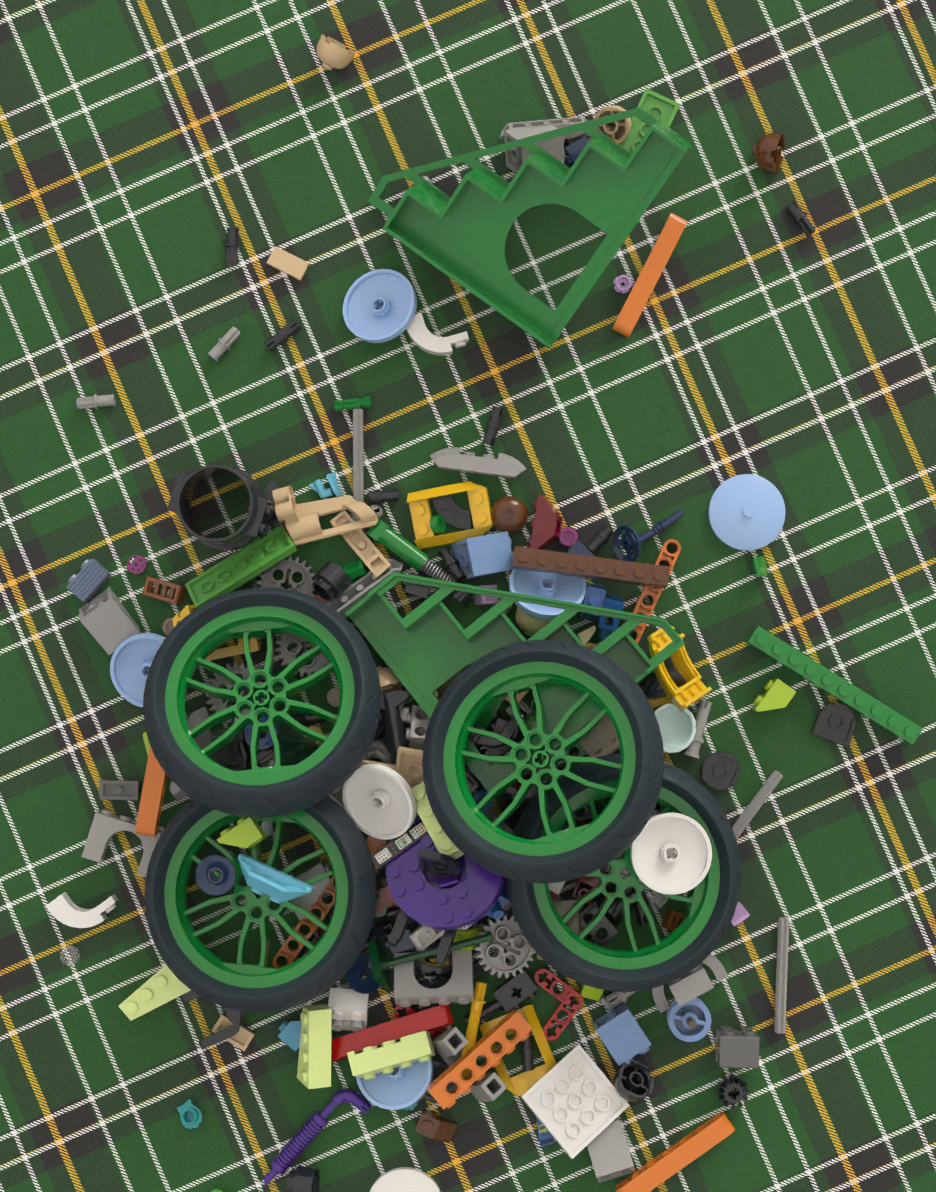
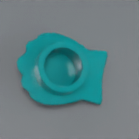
[177,1099,202,1129]

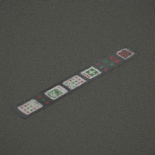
[371,820,428,869]

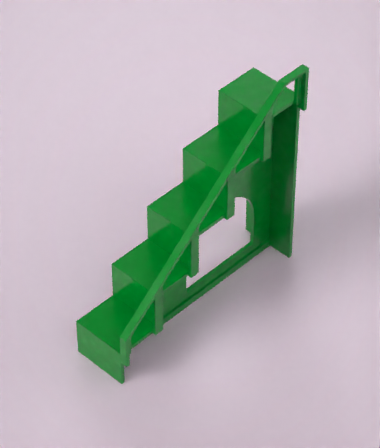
[368,107,692,348]
[345,572,686,799]

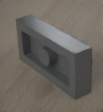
[99,780,140,800]

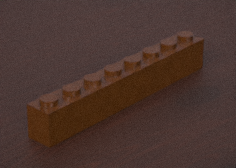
[512,546,670,589]

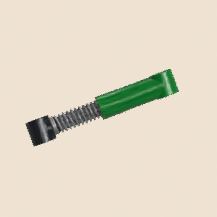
[366,518,476,607]

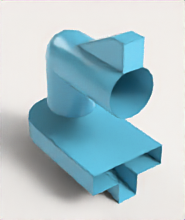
[309,472,342,499]

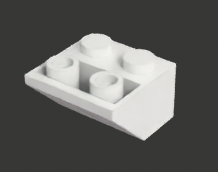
[328,988,369,1032]

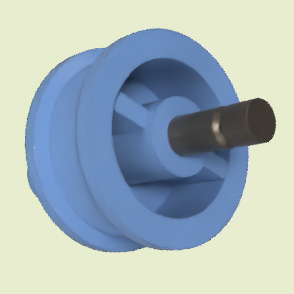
[666,997,711,1042]

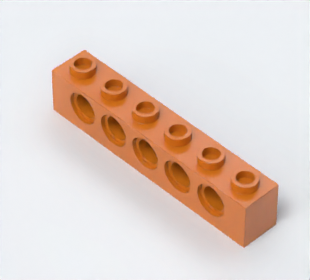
[426,1009,532,1109]

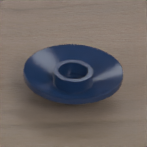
[196,855,236,895]
[346,955,380,994]

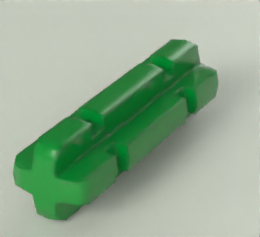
[334,397,371,411]

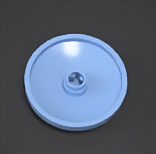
[343,269,417,343]
[708,474,785,551]
[509,568,587,620]
[110,633,165,707]
[356,1057,433,1110]

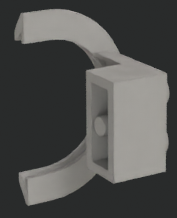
[652,954,729,1013]

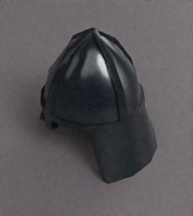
[643,660,686,699]

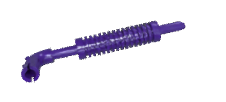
[264,1089,372,1188]

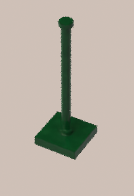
[368,931,494,991]

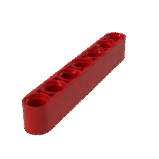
[331,1004,454,1063]

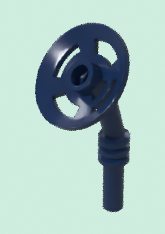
[612,509,684,562]

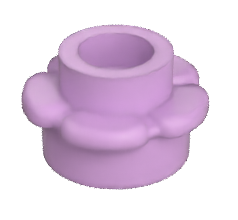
[614,275,632,293]

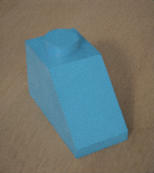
[278,1017,301,1051]

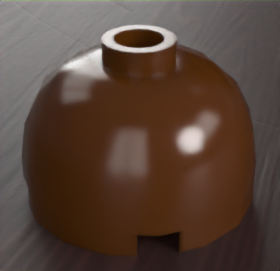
[752,133,785,172]
[491,496,528,534]

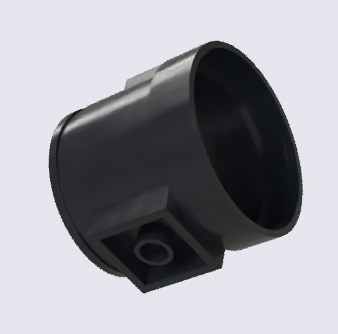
[167,465,275,551]

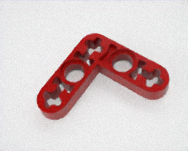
[534,967,583,1041]

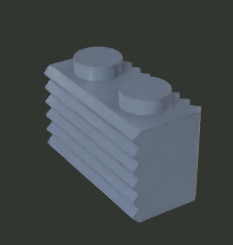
[67,558,112,603]

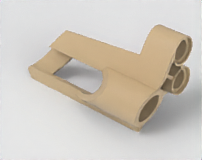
[272,486,379,546]

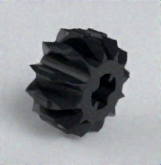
[716,1074,749,1109]

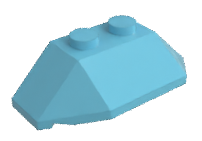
[238,854,315,904]

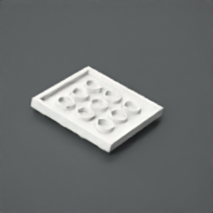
[520,1044,630,1159]

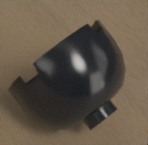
[614,1060,654,1102]

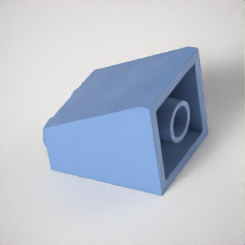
[451,531,513,580]
[592,1003,652,1066]

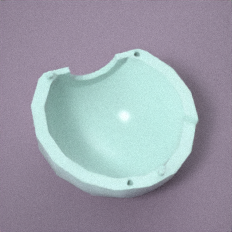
[654,703,696,753]

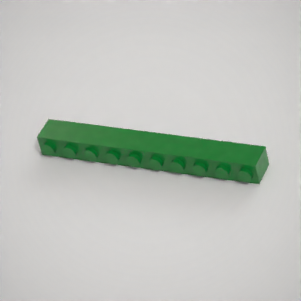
[745,626,923,745]

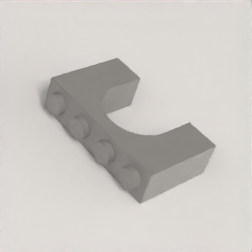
[81,809,165,877]
[394,950,474,1007]
[432,1027,507,1102]

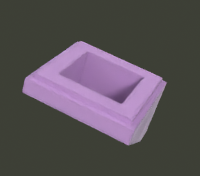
[474,585,498,605]
[731,902,750,926]

